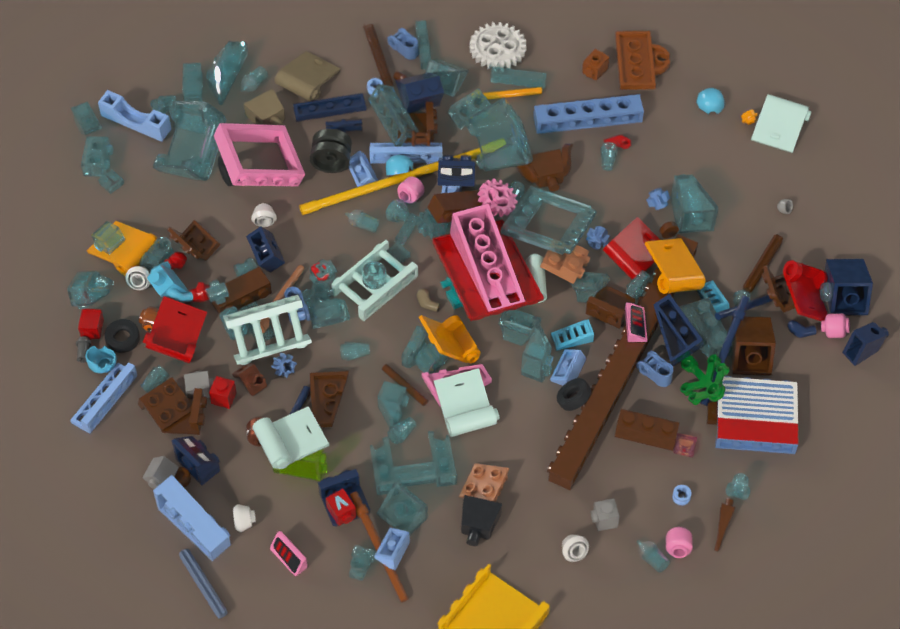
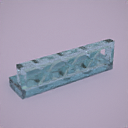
[368,84,419,147]

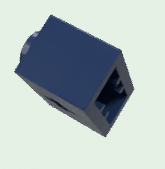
[246,226,285,273]

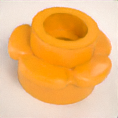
[741,109,758,125]

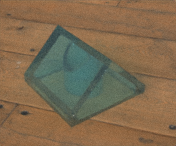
[425,59,469,97]
[376,481,428,536]

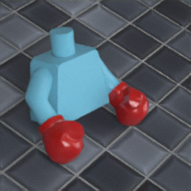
[147,251,211,303]

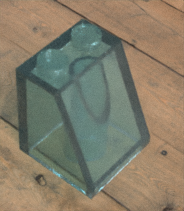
[670,174,718,233]

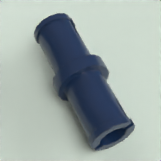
[326,119,363,133]

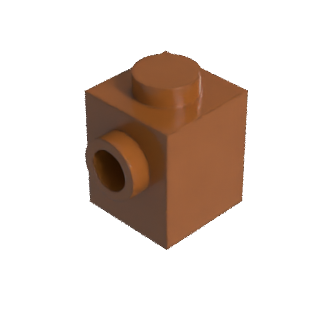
[582,49,610,81]

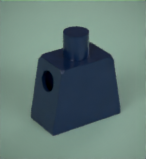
[842,322,889,366]

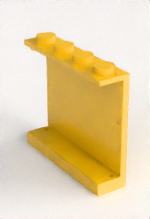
[437,564,550,629]

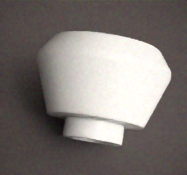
[251,203,277,227]
[126,266,151,291]
[233,504,256,532]
[562,535,589,562]

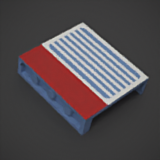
[715,376,798,454]

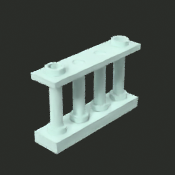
[331,240,418,321]
[223,295,312,365]

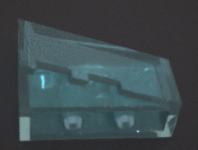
[680,297,733,358]

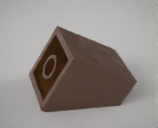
[731,317,776,375]

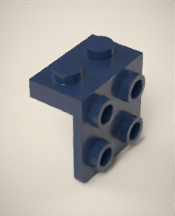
[318,469,370,526]

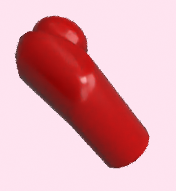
[604,135,631,149]

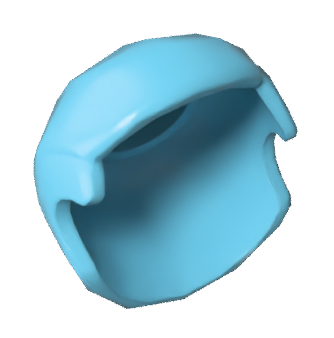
[697,88,725,114]
[386,154,413,176]
[85,346,117,373]

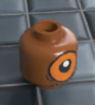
[139,306,159,332]

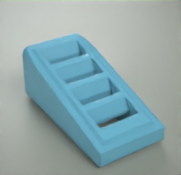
[697,280,730,320]
[551,319,594,350]

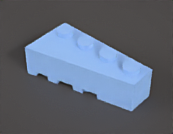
[153,475,231,561]

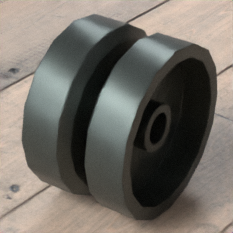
[310,128,352,173]

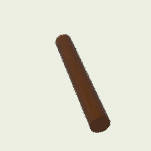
[382,364,428,406]

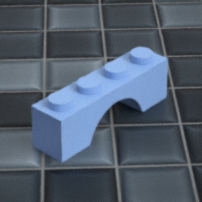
[98,90,171,142]

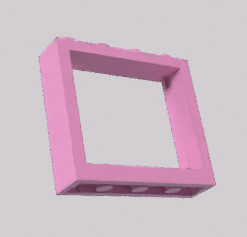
[214,123,305,187]

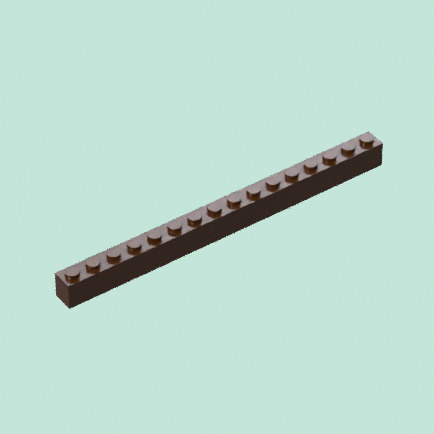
[547,235,698,490]

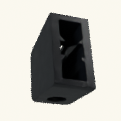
[461,495,502,546]

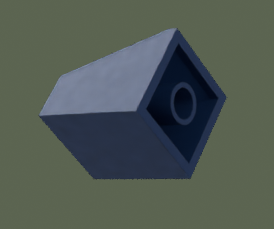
[396,72,444,114]
[825,259,873,315]

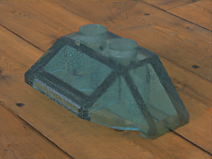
[206,41,248,105]
[67,271,114,309]

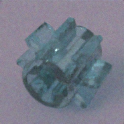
[206,280,229,305]

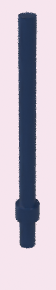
[700,296,750,406]

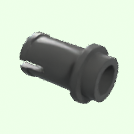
[76,336,91,363]

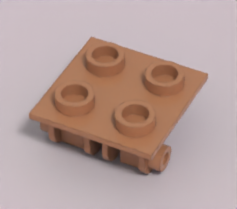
[459,463,509,502]

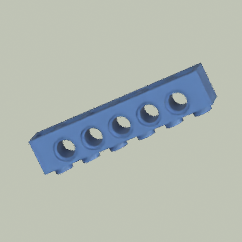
[533,94,644,134]

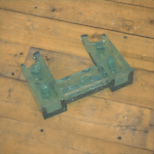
[370,431,457,495]

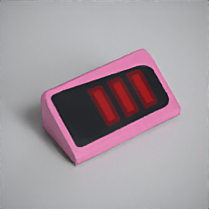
[625,302,647,342]
[270,531,307,576]

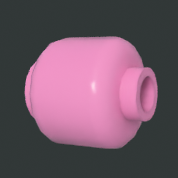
[397,176,425,204]
[821,313,850,338]
[666,527,693,558]

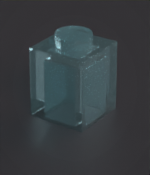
[91,221,125,255]

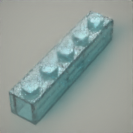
[415,20,432,70]
[490,67,547,88]

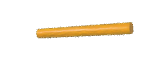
[471,87,542,101]

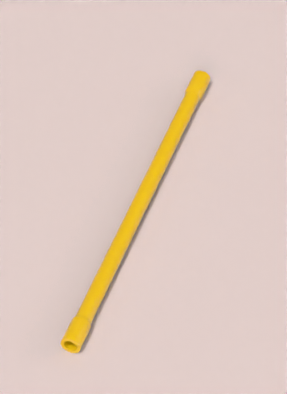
[299,139,507,215]

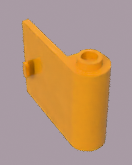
[87,221,159,277]
[645,238,706,294]
[418,315,481,363]

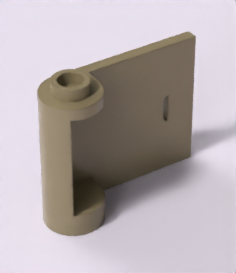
[275,51,340,101]

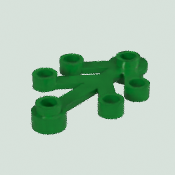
[680,354,730,405]

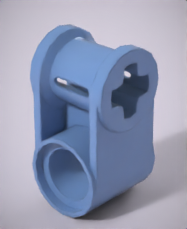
[387,28,419,60]
[284,287,310,325]
[636,351,673,387]

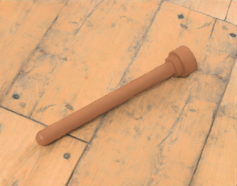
[260,265,304,333]

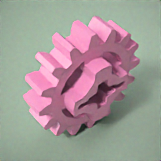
[477,178,518,217]

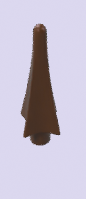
[715,498,736,551]

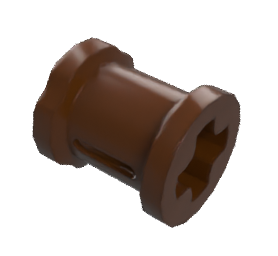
[412,130,430,147]

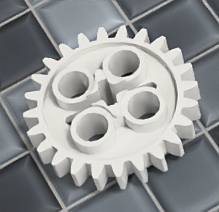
[470,22,526,71]

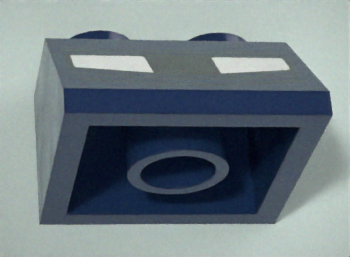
[438,155,475,186]
[172,436,220,486]

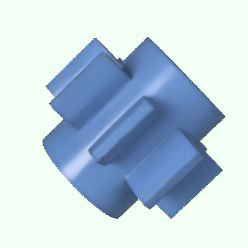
[646,188,670,210]
[586,226,610,249]
[271,352,297,378]

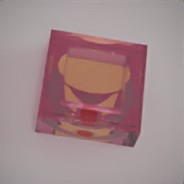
[673,433,697,458]

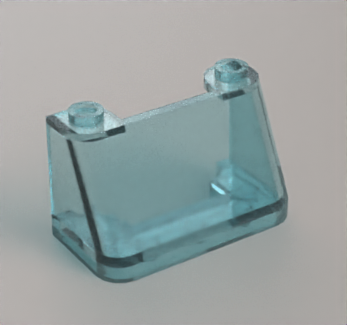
[468,98,533,171]
[152,101,226,181]

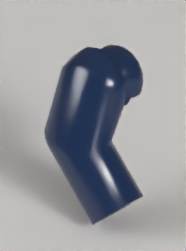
[787,320,816,338]

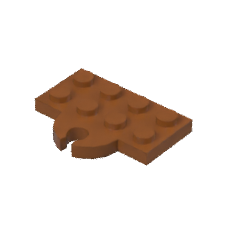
[615,31,670,90]

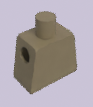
[244,89,285,125]

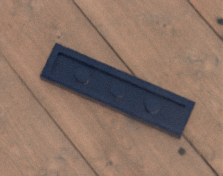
[293,93,366,122]

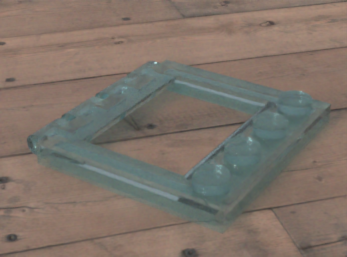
[501,186,597,255]

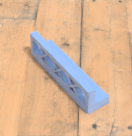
[370,143,442,163]
[70,362,137,434]

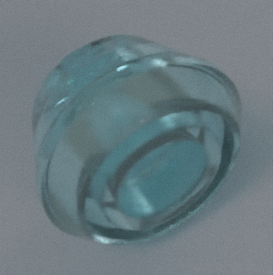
[385,199,409,223]

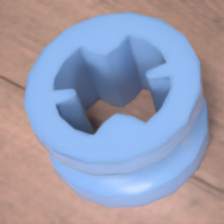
[367,78,383,96]
[672,485,692,505]

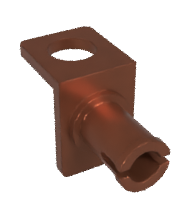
[232,363,267,396]

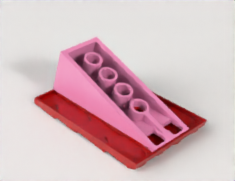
[432,204,544,321]

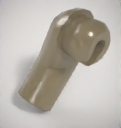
[417,288,440,312]

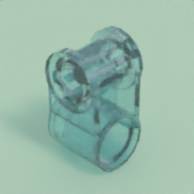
[140,237,174,271]

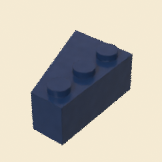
[654,294,704,366]

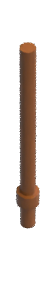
[350,491,409,602]

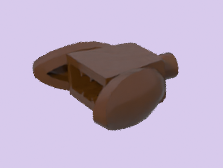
[508,144,573,192]

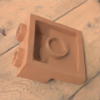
[540,239,591,284]

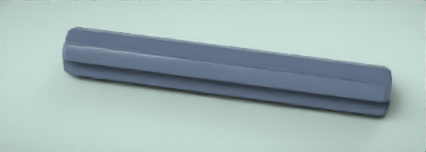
[179,549,228,619]

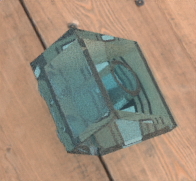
[521,324,553,383]

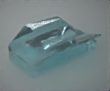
[570,272,610,303]
[308,298,350,329]
[498,310,541,346]
[401,325,427,368]

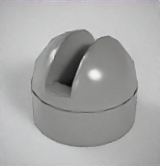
[777,199,793,214]

